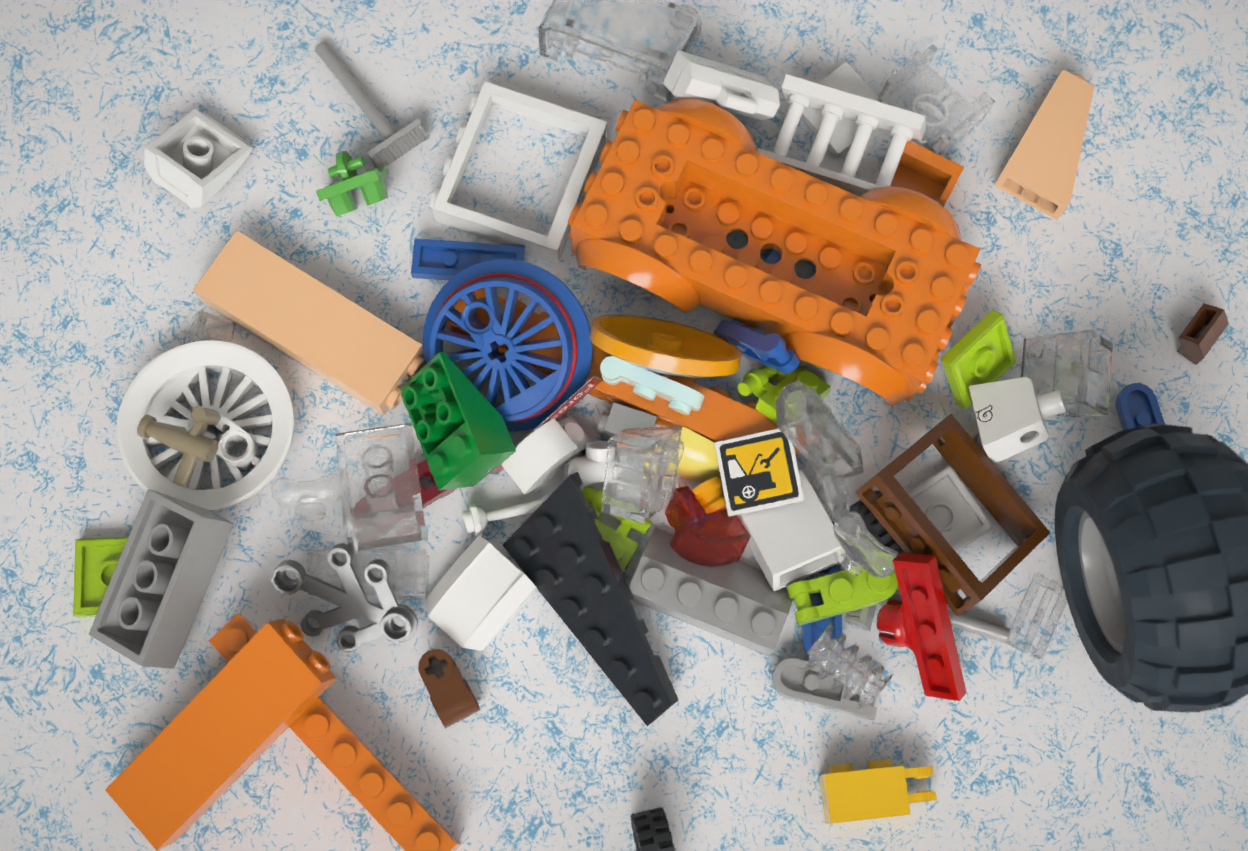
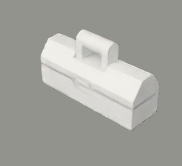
[663,50,780,121]

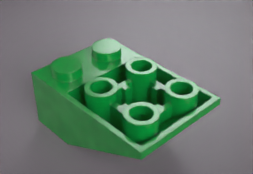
[400,352,516,491]

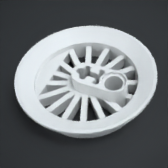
[117,340,294,511]

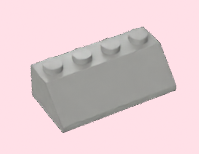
[88,489,234,669]
[629,527,793,657]

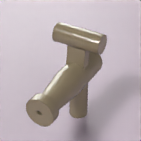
[137,406,221,488]

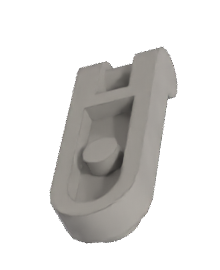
[772,658,883,720]

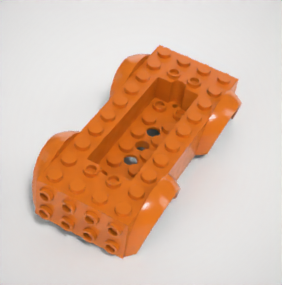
[568,98,981,406]

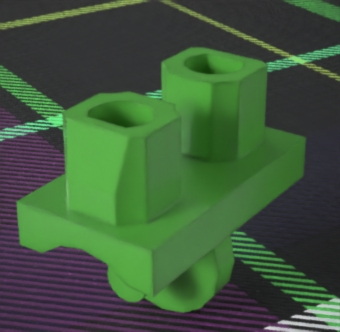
[316,151,389,217]

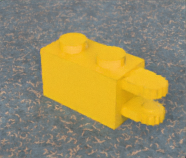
[819,759,937,824]

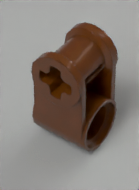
[418,649,481,729]

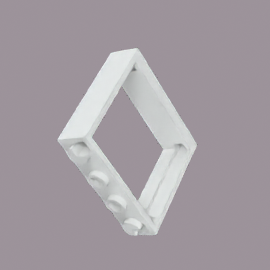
[430,81,607,263]

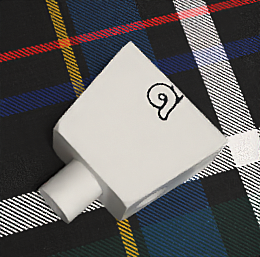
[969,377,1066,464]

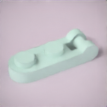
[600,356,705,416]

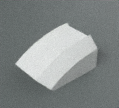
[145,109,253,208]
[426,535,537,651]

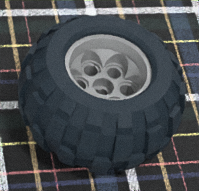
[1055,424,1248,713]

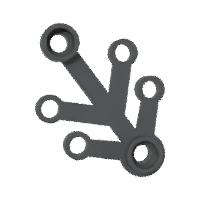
[271,543,418,652]

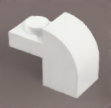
[502,416,592,494]

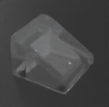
[188,310,236,343]

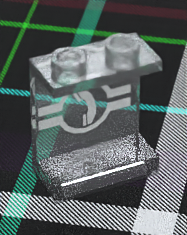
[876,44,995,156]

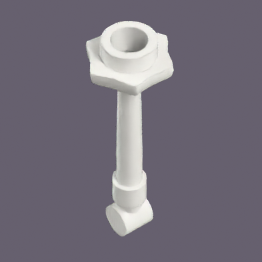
[462,496,549,538]

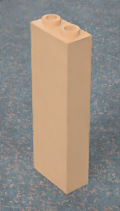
[193,230,426,416]

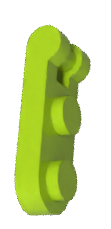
[787,562,898,625]

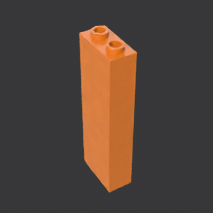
[105,619,337,851]

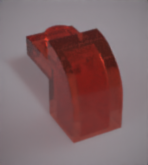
[664,486,751,567]

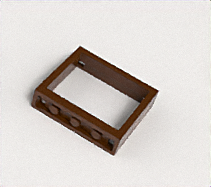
[855,414,1051,616]

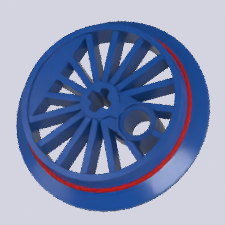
[423,259,593,432]

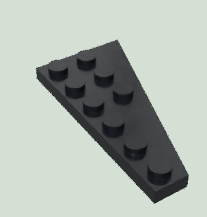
[503,472,679,726]

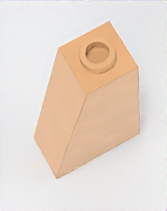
[994,69,1094,220]

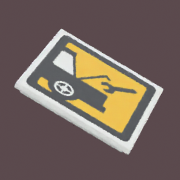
[715,426,805,517]

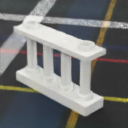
[757,74,926,196]

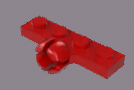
[876,552,967,701]

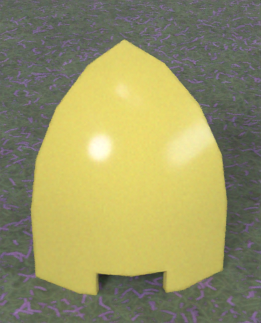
[664,426,721,482]

